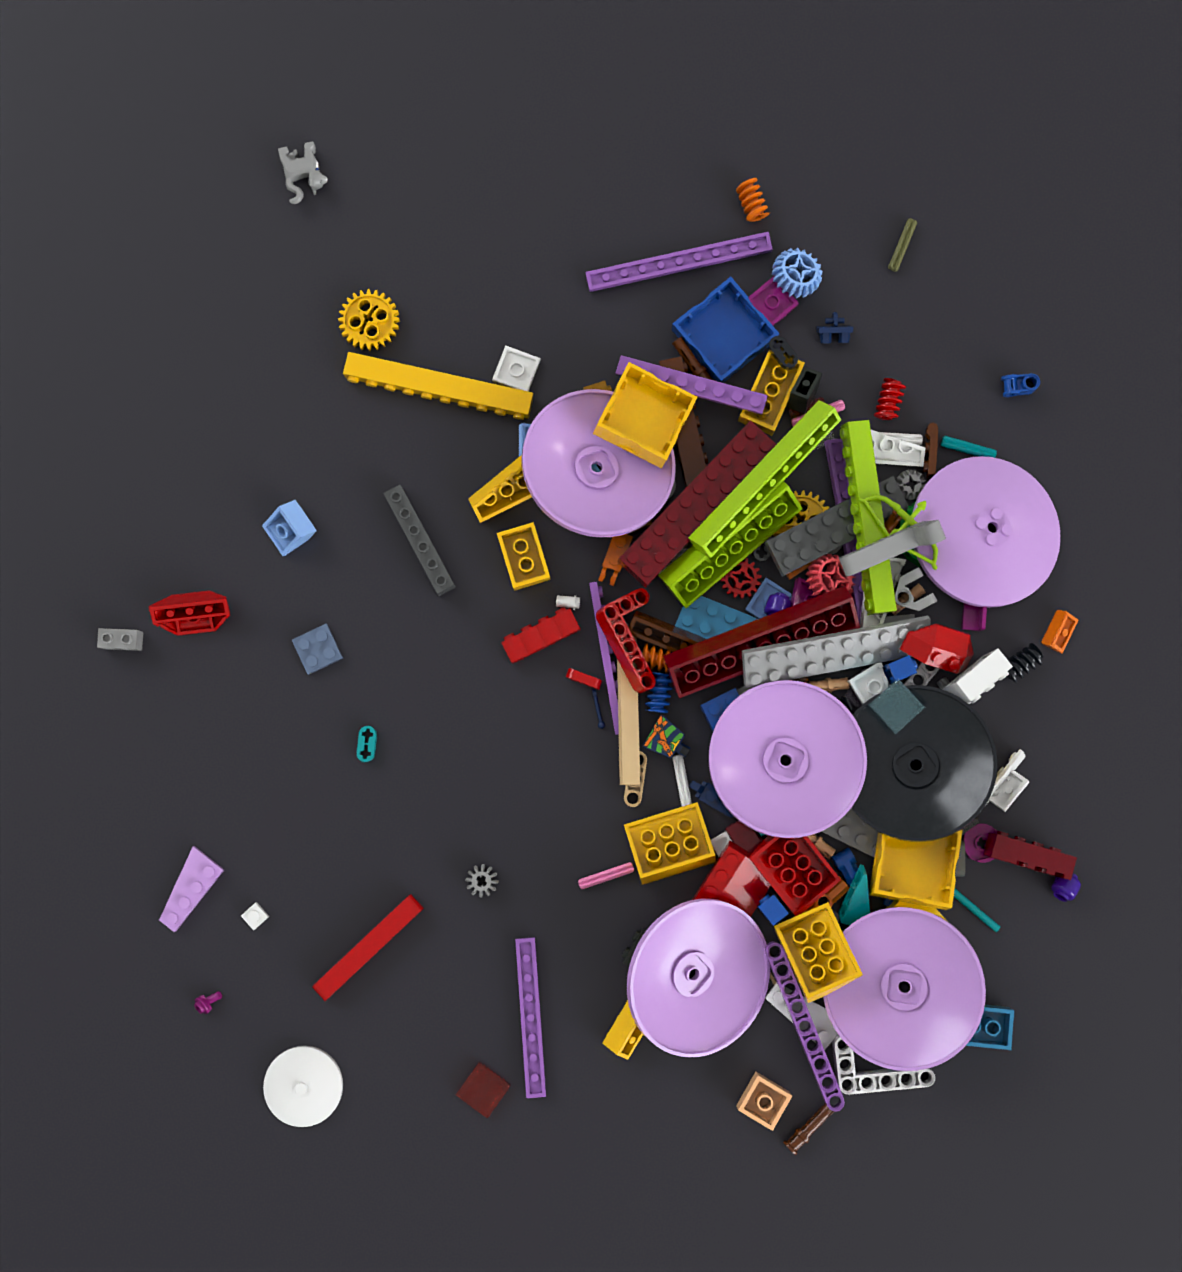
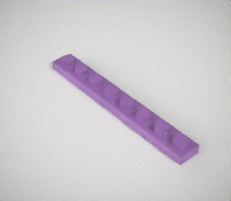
[615,355,768,415]
[589,582,619,735]
[515,937,546,1098]

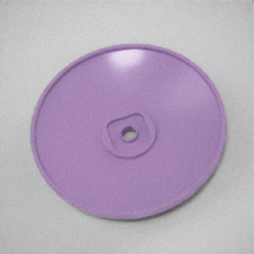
[521,389,676,537]
[912,456,1060,608]
[708,680,867,838]
[627,899,770,1057]
[823,907,986,1071]

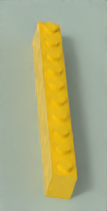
[343,352,534,420]

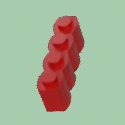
[501,607,581,664]

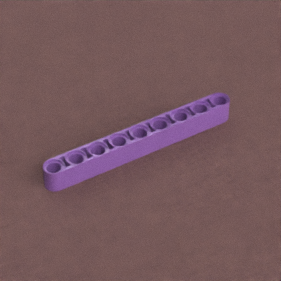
[765,941,845,1112]

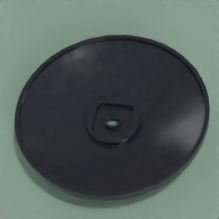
[852,685,997,842]

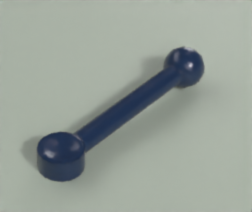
[592,689,605,729]

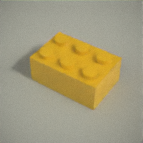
[497,522,551,591]

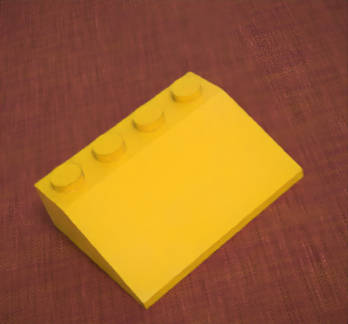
[624,802,716,885]
[774,902,863,1003]

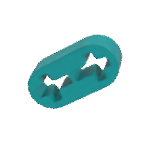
[357,726,377,762]

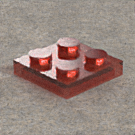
[456,1061,511,1118]

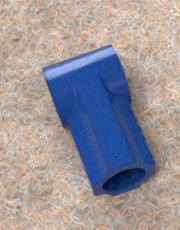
[831,847,858,887]

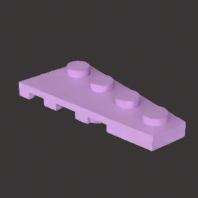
[159,846,224,932]

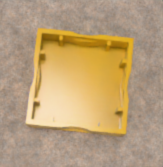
[593,362,697,469]
[869,830,962,910]

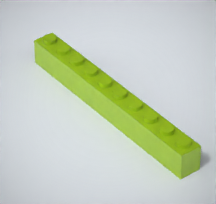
[688,400,841,558]
[840,420,897,615]

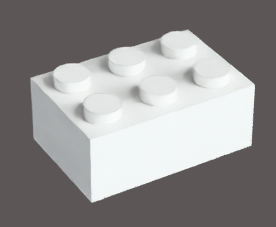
[942,648,1013,704]

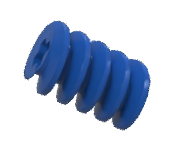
[645,672,672,714]

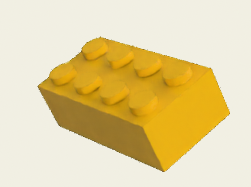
[738,351,805,436]

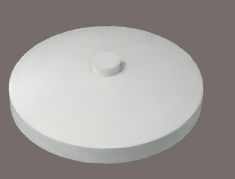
[263,1046,343,1127]

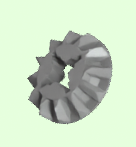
[896,469,926,500]

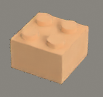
[736,1071,792,1131]

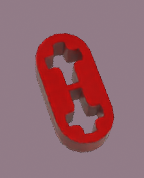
[565,668,603,690]

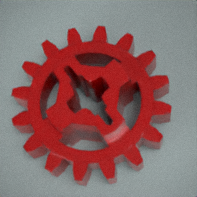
[720,558,762,599]

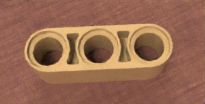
[624,751,647,807]

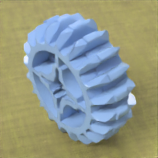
[771,248,823,298]

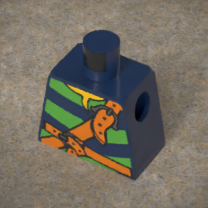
[642,715,691,758]

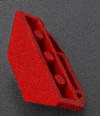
[149,590,230,635]
[900,624,974,674]

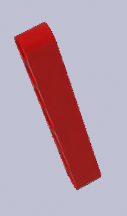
[312,894,424,1001]

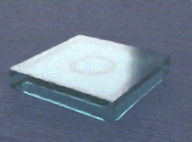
[869,679,925,734]

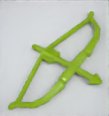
[858,494,938,570]

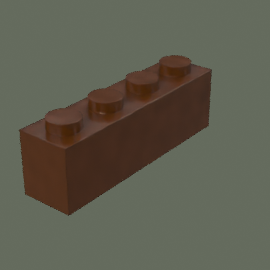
[629,610,706,652]

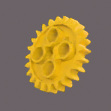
[338,289,400,351]
[773,490,830,536]

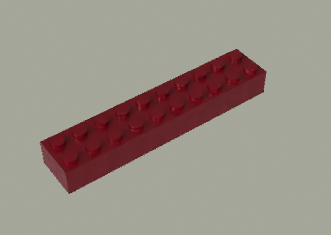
[618,420,777,588]
[663,586,860,698]

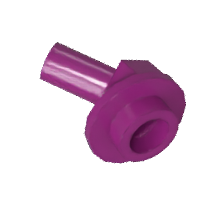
[194,991,222,1014]

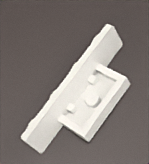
[985,749,1029,812]

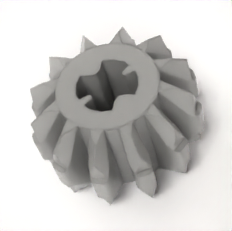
[465,864,499,898]

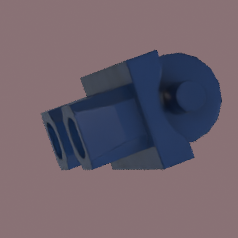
[816,312,853,343]

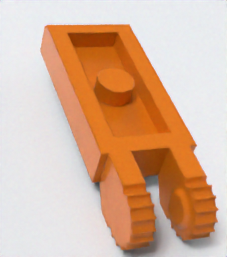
[598,534,633,586]

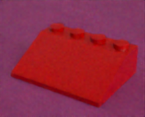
[749,835,841,916]
[692,840,771,917]

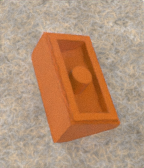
[1041,610,1079,654]

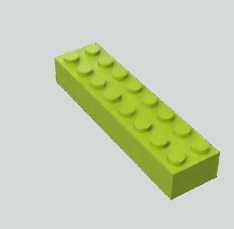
[658,481,803,608]

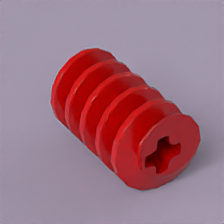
[874,378,906,420]

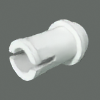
[556,595,580,610]

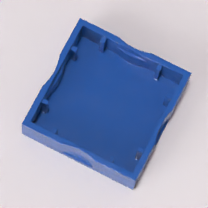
[671,277,779,383]

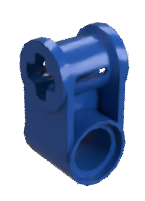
[1001,373,1040,397]

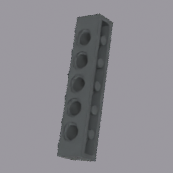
[383,485,456,596]

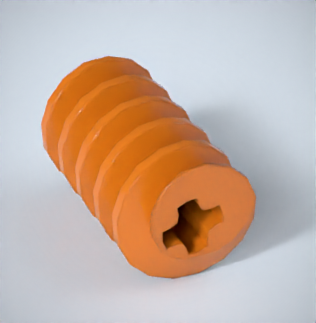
[736,178,770,222]
[642,643,670,674]

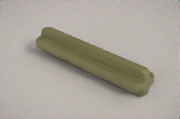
[888,218,917,272]

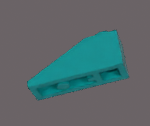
[838,864,871,925]

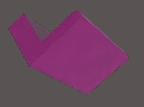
[961,603,987,631]

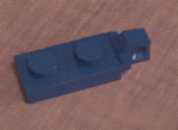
[689,780,733,818]

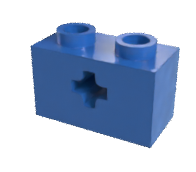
[882,655,918,684]
[758,895,789,927]

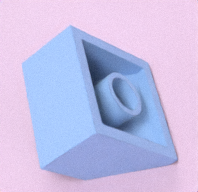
[262,500,317,556]

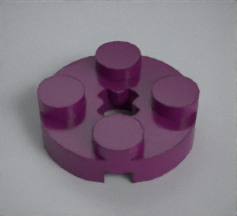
[962,823,997,863]

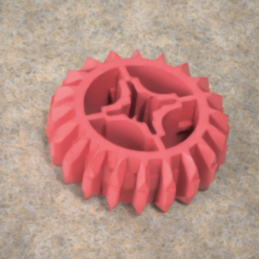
[805,554,856,596]

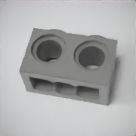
[97,628,143,651]

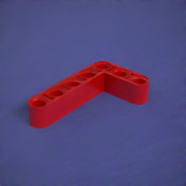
[596,588,656,693]

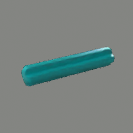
[941,436,997,458]

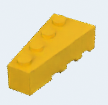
[468,455,532,523]

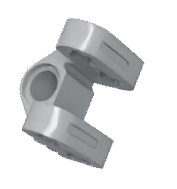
[895,567,937,611]

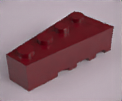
[983,831,1077,880]

